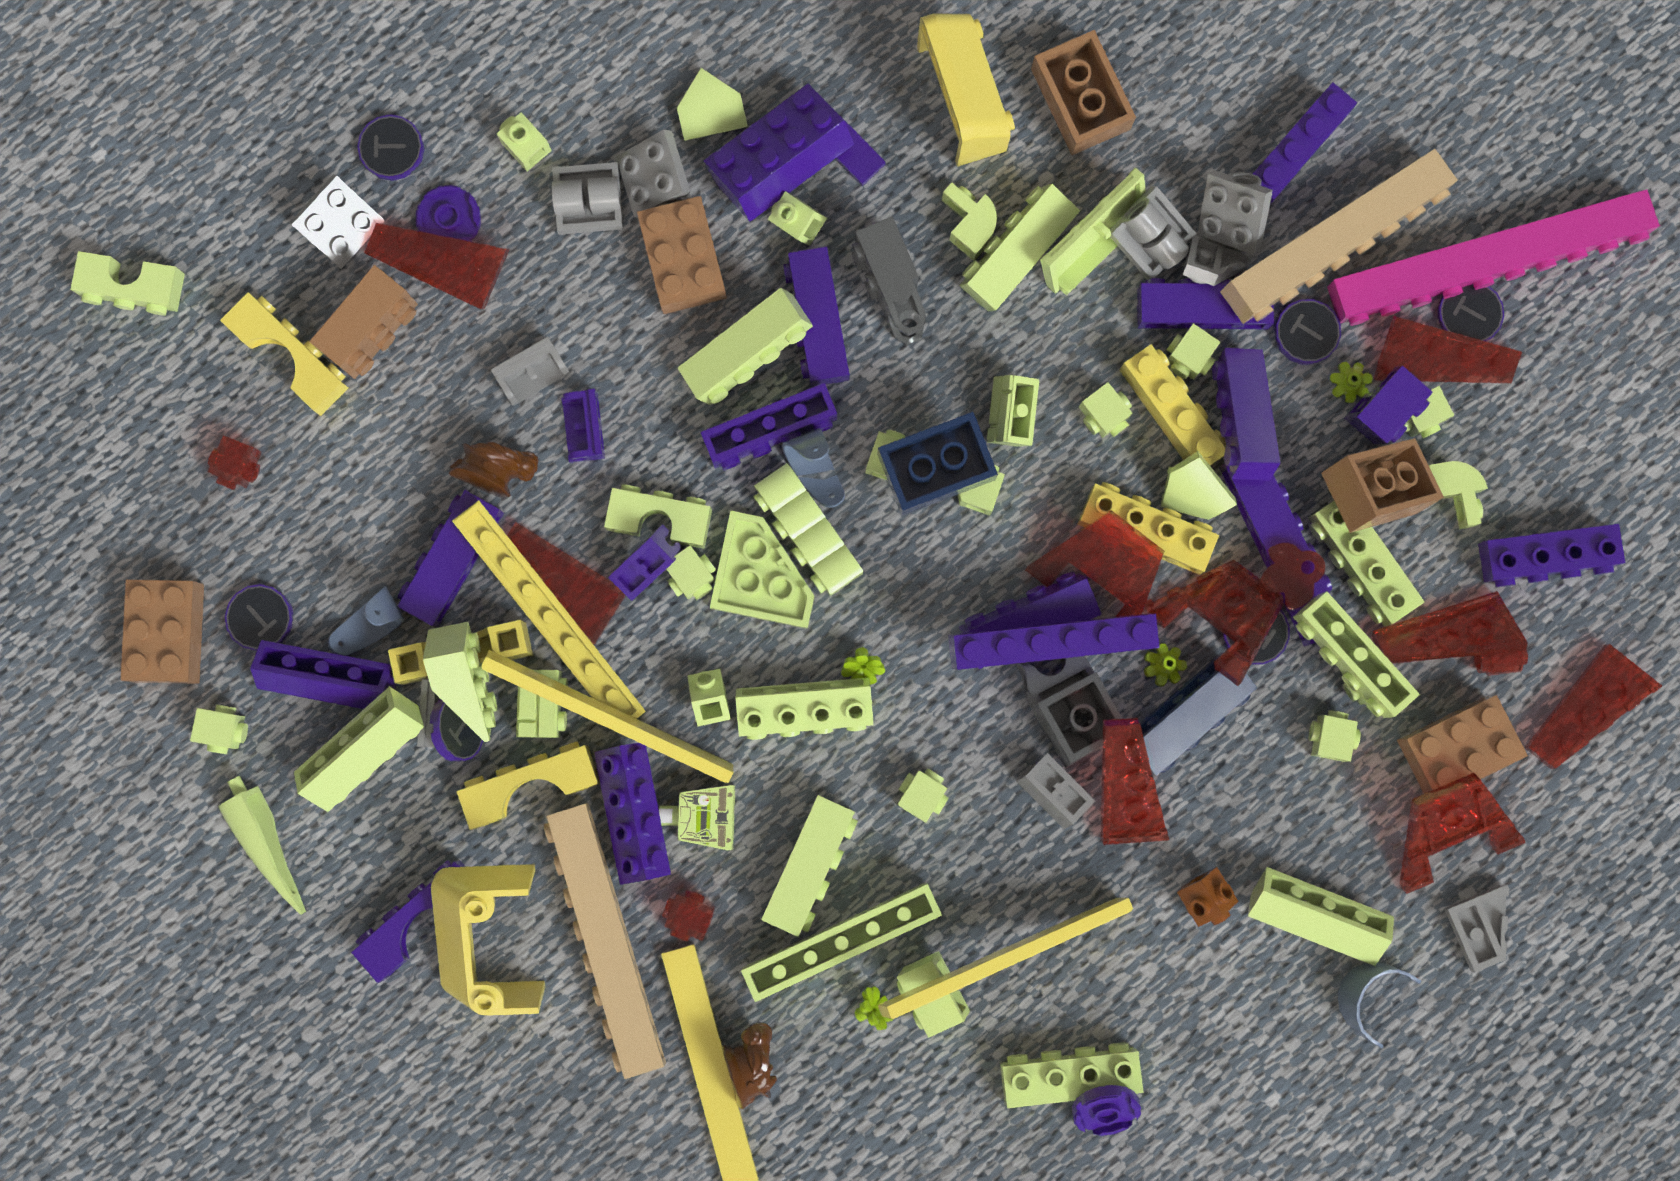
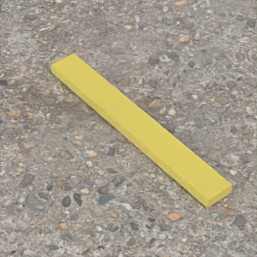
[452,500,646,719]
[481,650,734,783]
[878,898,1133,1019]
[661,944,759,1181]

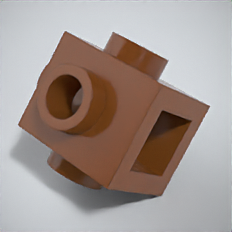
[1177,867,1239,927]

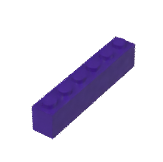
[1219,463,1343,647]
[948,614,1160,670]

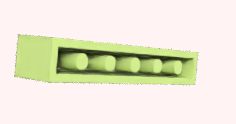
[741,882,942,1002]

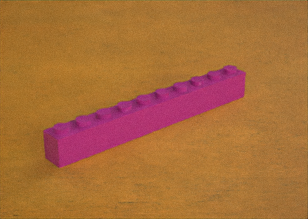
[1327,189,1660,326]

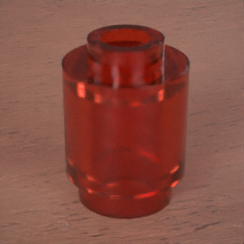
[1474,639,1528,676]

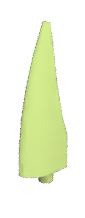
[218,776,306,915]

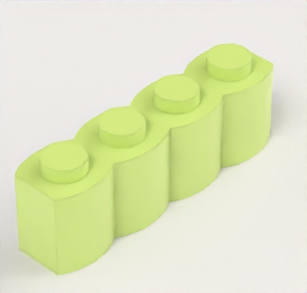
[753,463,863,596]

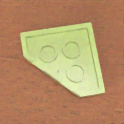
[710,511,815,629]

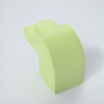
[942,183,997,261]
[1429,461,1488,529]

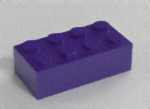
[704,83,854,222]

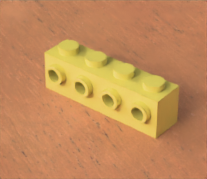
[1120,344,1226,466]
[1077,482,1219,575]

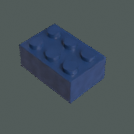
[877,412,998,516]

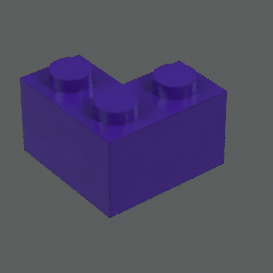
[1344,365,1433,444]

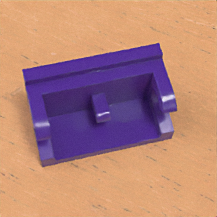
[561,388,605,463]
[608,524,680,601]

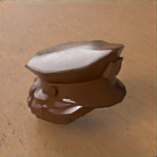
[449,442,539,497]
[722,1022,777,1109]

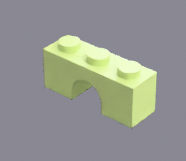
[70,251,185,315]
[604,484,712,549]

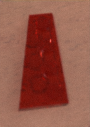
[364,223,510,309]
[507,522,626,646]
[1101,718,1169,845]

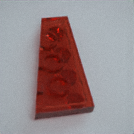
[1374,316,1522,383]
[1372,591,1528,664]
[1524,644,1662,769]

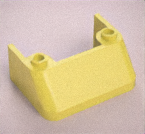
[917,13,1015,167]
[431,864,545,1015]

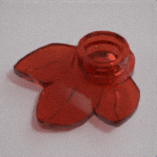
[1259,543,1326,610]

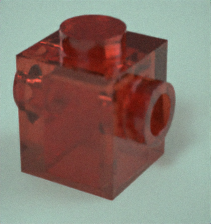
[208,435,262,491]
[662,890,716,942]

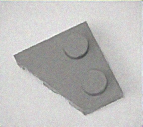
[1183,235,1253,286]
[1444,884,1509,972]

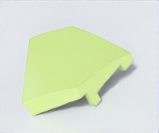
[677,68,748,141]
[1161,451,1237,520]

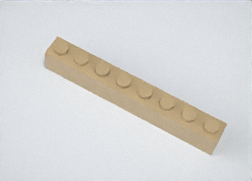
[1220,149,1458,324]
[544,804,666,1079]

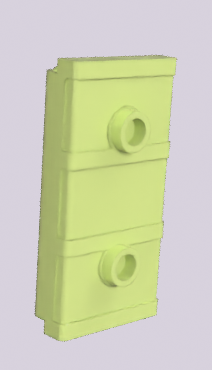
[1040,168,1146,295]

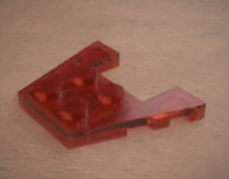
[1025,510,1165,617]
[1141,559,1284,686]
[1399,772,1525,894]

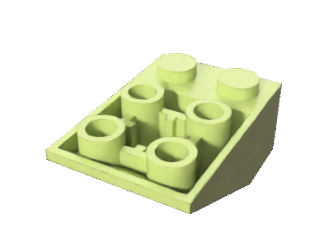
[423,622,497,742]

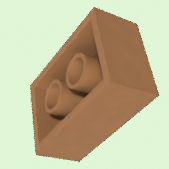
[1031,30,1136,155]
[637,196,727,314]
[309,265,418,379]
[1321,438,1444,533]
[120,580,204,684]
[1397,695,1528,800]

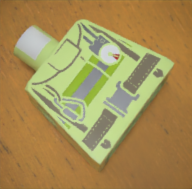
[659,785,735,850]

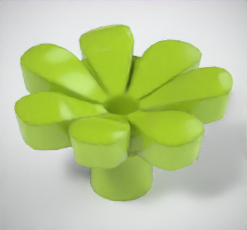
[1330,362,1373,403]
[1144,643,1187,687]
[841,647,885,685]
[855,986,893,1030]

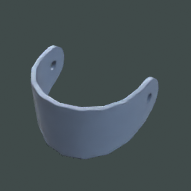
[782,428,845,508]
[327,586,404,656]
[1338,962,1422,1049]

